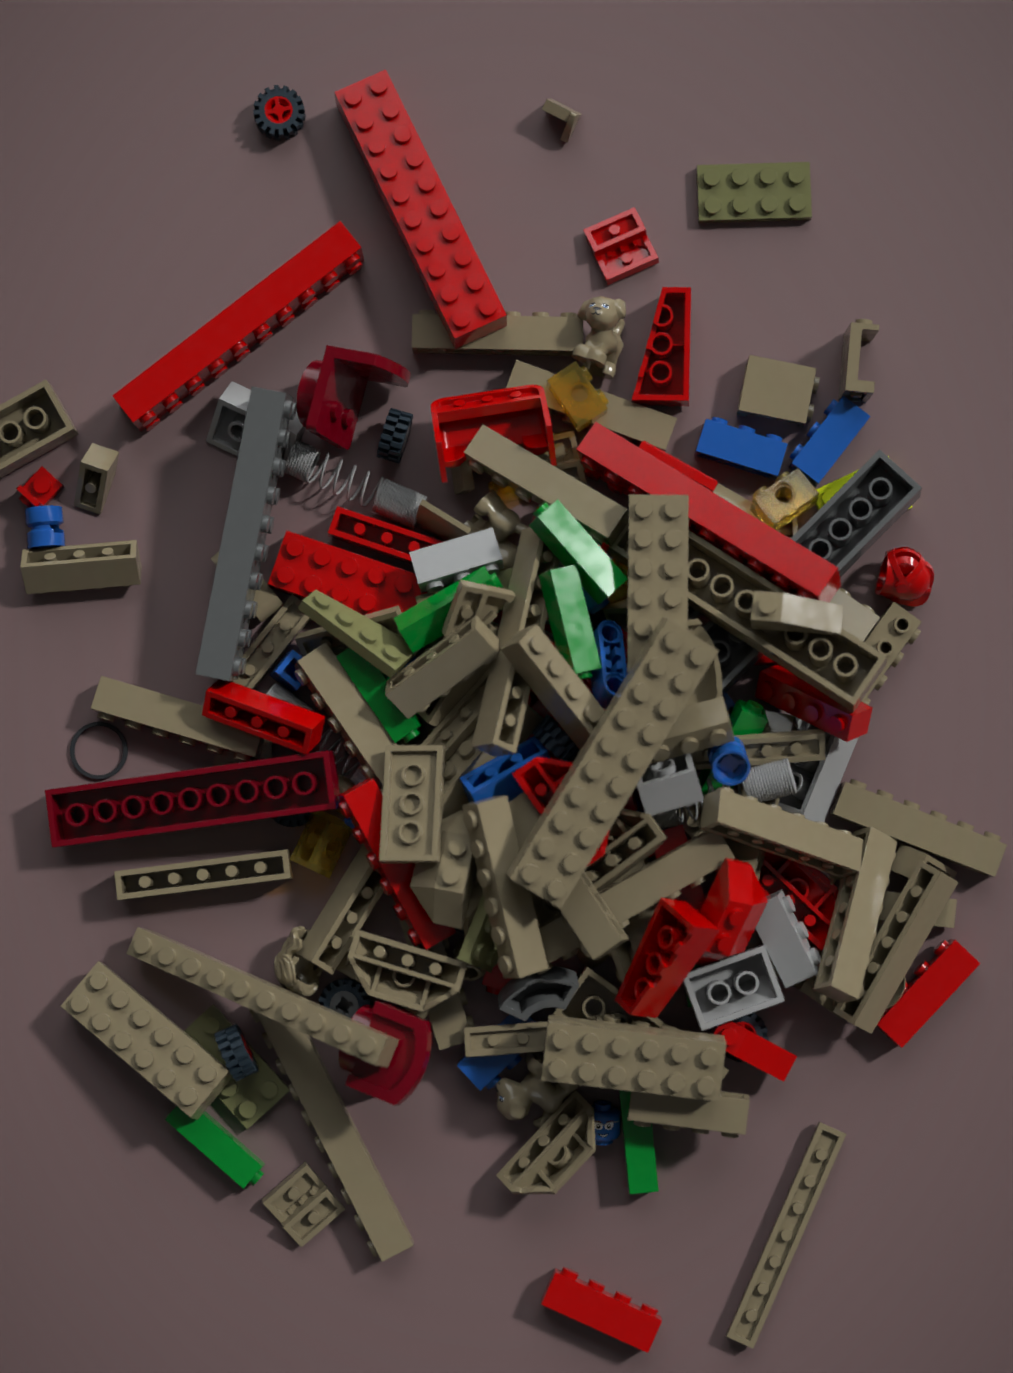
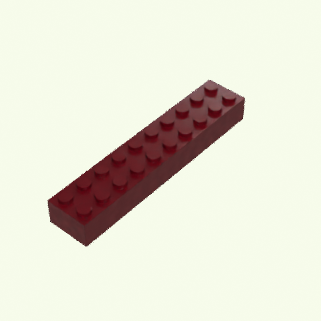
[45,750,341,848]

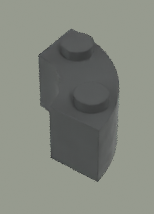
[497,966,579,1021]

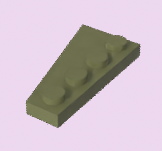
[298,590,419,678]

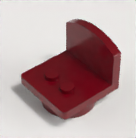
[296,345,411,450]
[338,1001,432,1106]

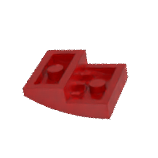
[583,207,659,285]

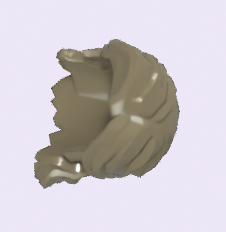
[274,926,323,996]

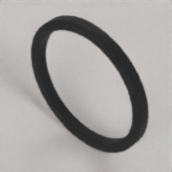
[70,722,128,779]

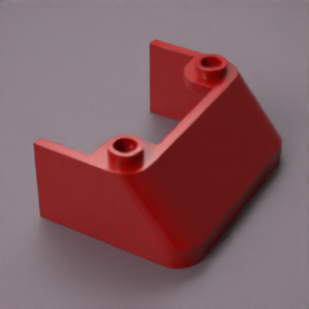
[430,385,557,483]

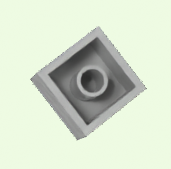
[637,753,704,816]

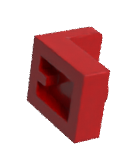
[16,466,64,508]

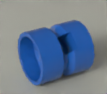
[25,505,65,549]
[707,736,751,786]

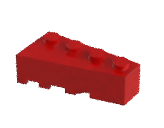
[632,287,692,406]
[615,898,720,1018]

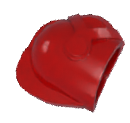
[875,547,934,606]

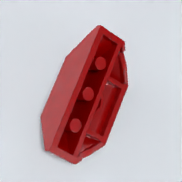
[512,757,610,867]
[759,852,839,951]
[695,858,768,966]

